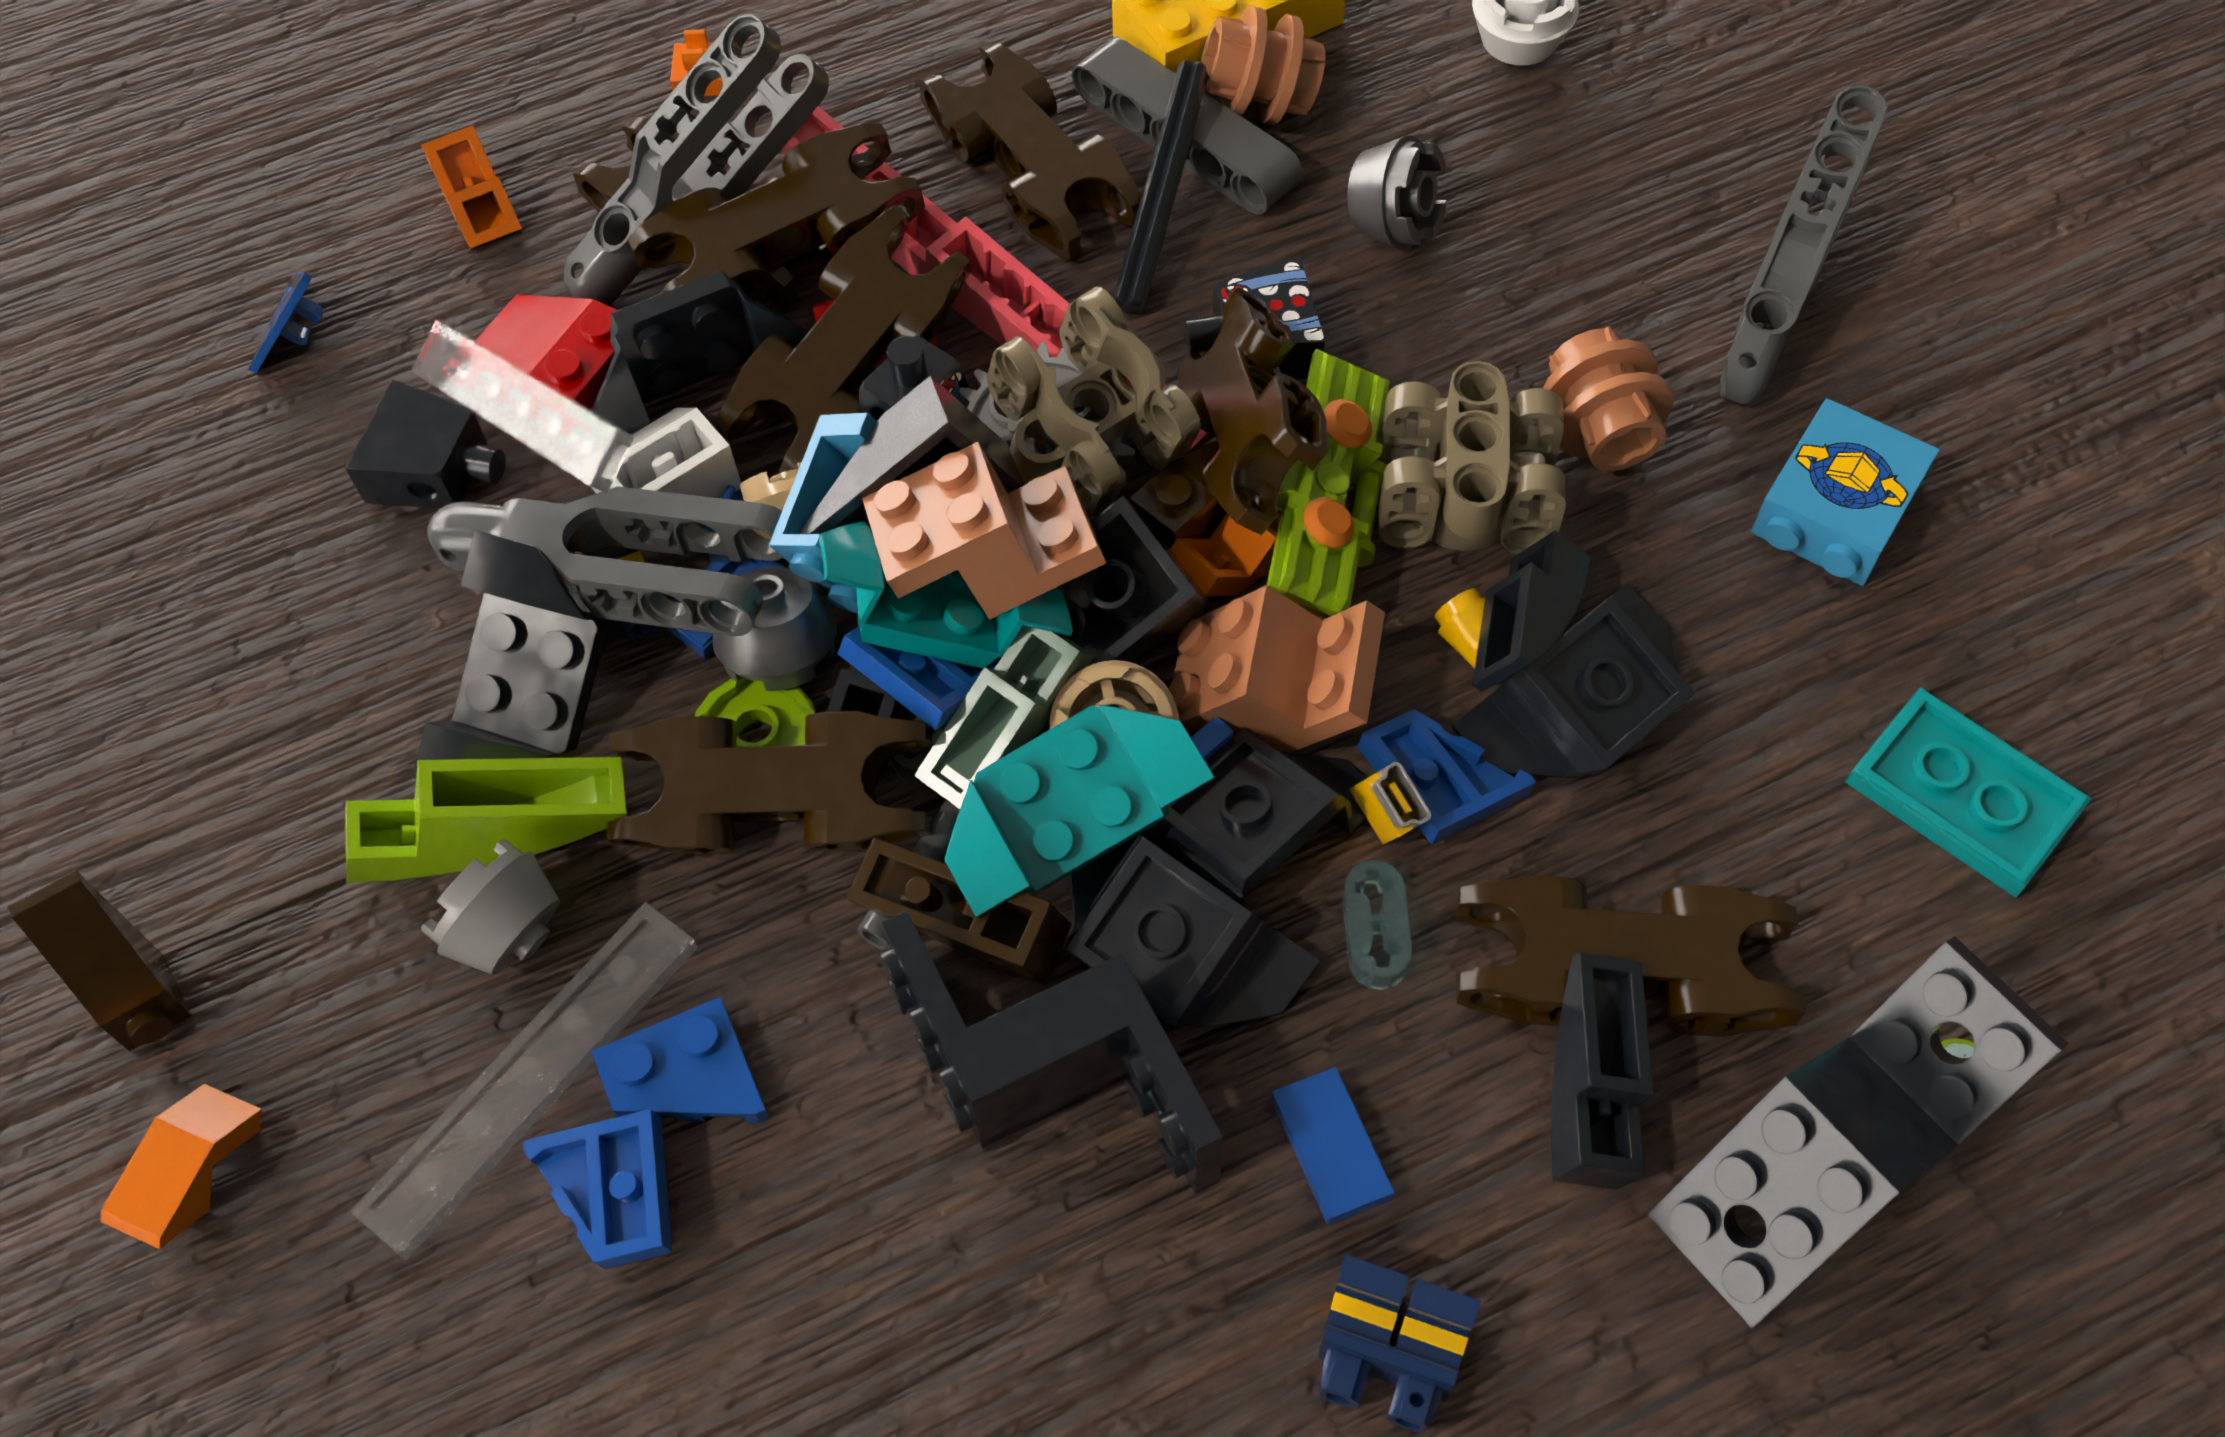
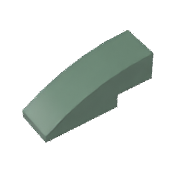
[914,625,1095,809]

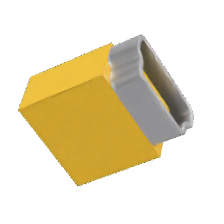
[1349,762,1431,844]

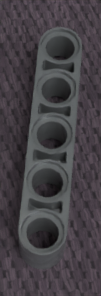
[1071,37,1303,215]

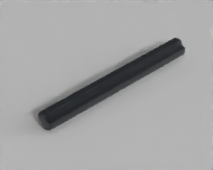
[1113,60,1209,314]

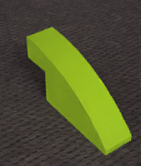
[345,757,627,884]

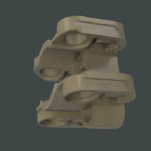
[987,286,1201,518]
[1378,361,1566,554]

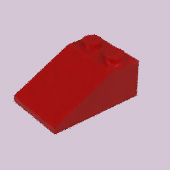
[447,295,618,445]

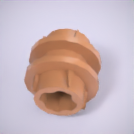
[1201,5,1325,126]
[1543,326,1674,473]

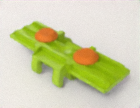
[1267,349,1390,616]

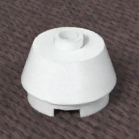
[1472,0,1579,65]

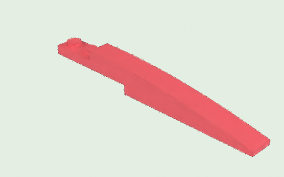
[780,106,1211,456]

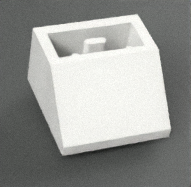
[578,407,741,499]

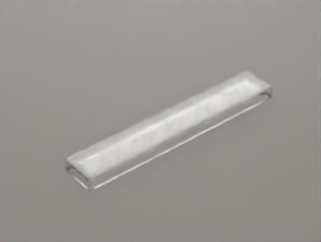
[411,320,634,493]
[350,902,698,1261]

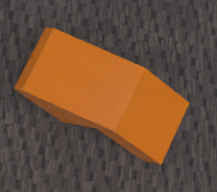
[421,125,522,249]
[1170,514,1281,597]
[100,1084,262,1249]

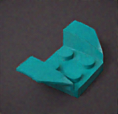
[819,521,1073,668]
[944,704,1214,918]

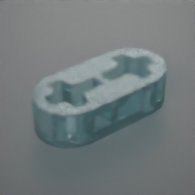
[1342,860,1412,990]

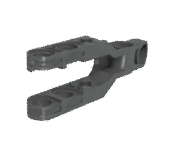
[564,14,829,306]
[1720,85,1887,405]
[427,486,783,636]

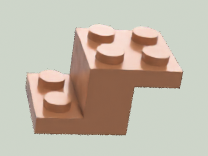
[862,442,1107,620]
[1168,585,1385,753]

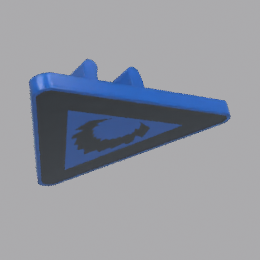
[248,272,323,373]

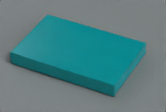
[1845,687,2092,898]

